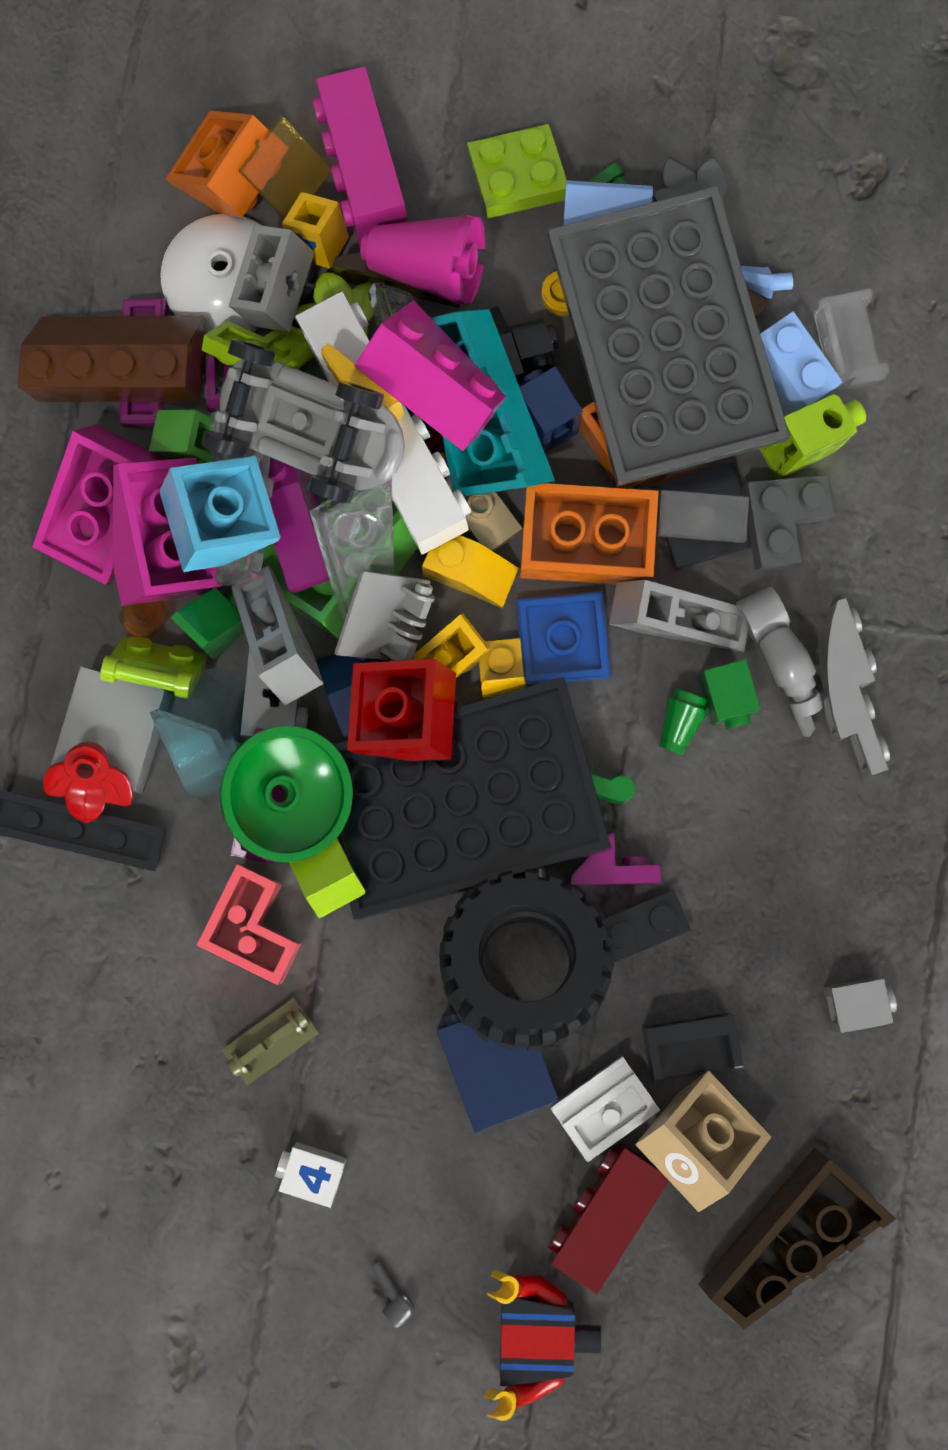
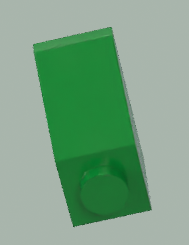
[171,588,245,661]

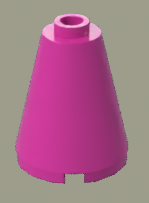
[360,215,485,305]

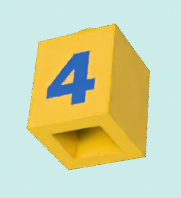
[282,192,349,269]

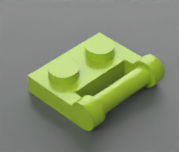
[100,636,207,699]

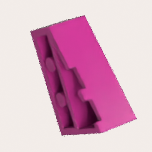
[354,300,507,451]

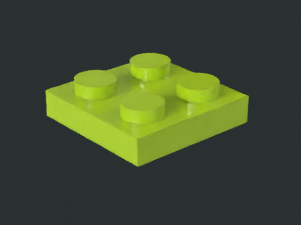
[467,124,567,219]

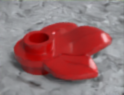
[43,741,133,823]

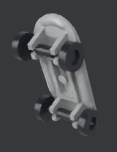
[202,339,405,503]

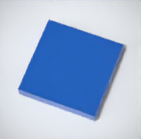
[516,591,611,686]

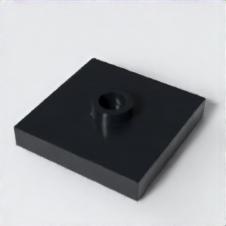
[650,462,751,570]

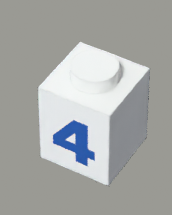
[275,1142,347,1208]

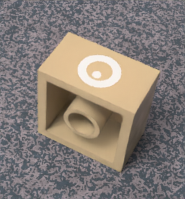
[635,1070,771,1212]

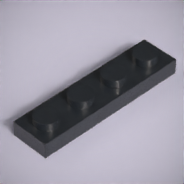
[0,790,167,872]

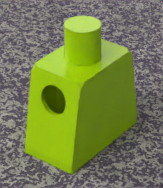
[759,394,866,480]

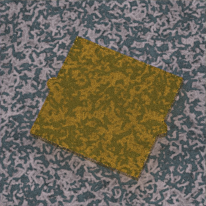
[238,117,331,219]

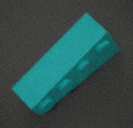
[431,309,555,496]

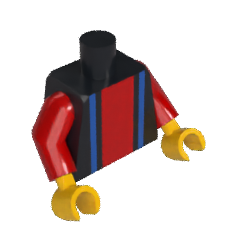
[484,1269,601,1421]

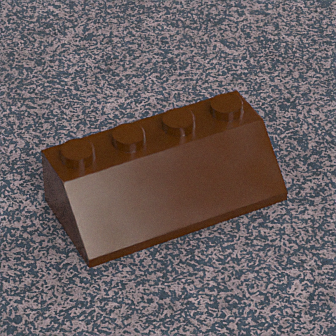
[18,316,206,402]

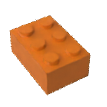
[520,483,659,585]

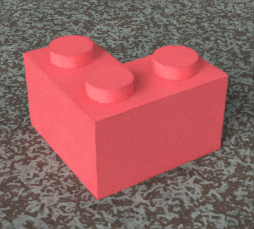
[197,864,302,985]

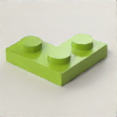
[202,320,315,369]

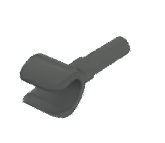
[372,1261,414,1327]

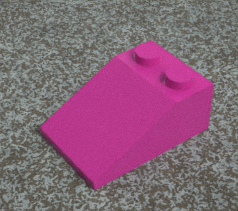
[32,424,166,585]
[112,458,223,606]

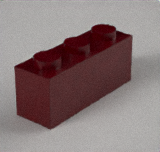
[548,1143,669,1295]

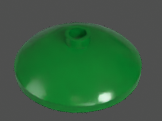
[219,726,353,862]

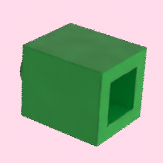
[699,659,761,730]

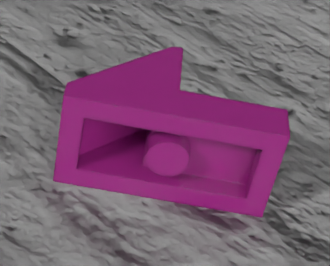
[569,831,661,886]

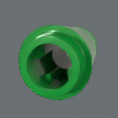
[659,687,708,755]

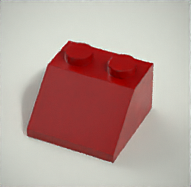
[347,659,456,761]

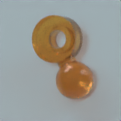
[119,601,166,638]

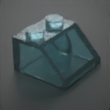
[150,709,240,800]

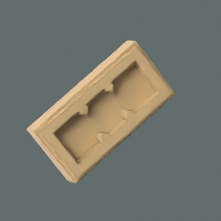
[445,476,523,552]

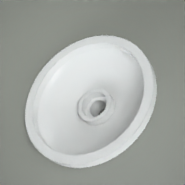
[160,214,262,332]

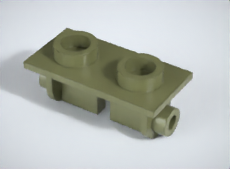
[222,997,319,1086]

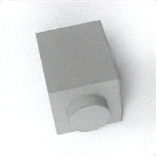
[823,977,897,1033]

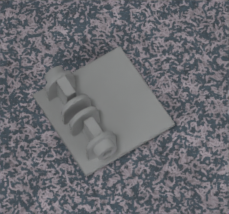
[334,570,435,661]

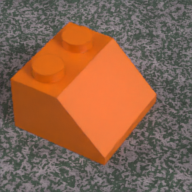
[165,111,287,218]

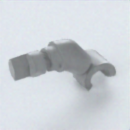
[736,587,824,737]

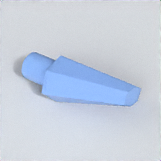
[741,266,793,299]

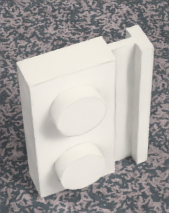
[550,1055,660,1162]

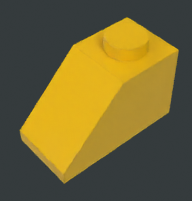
[422,535,519,609]

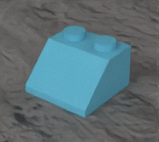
[159,456,281,572]

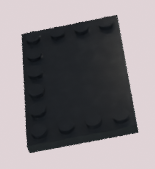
[333,677,612,921]

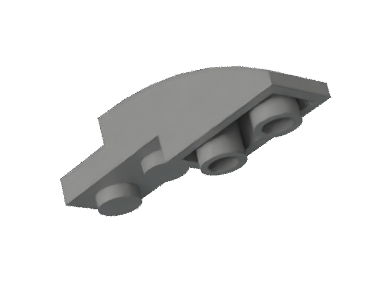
[819,598,890,778]

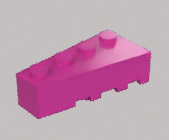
[312,66,408,249]

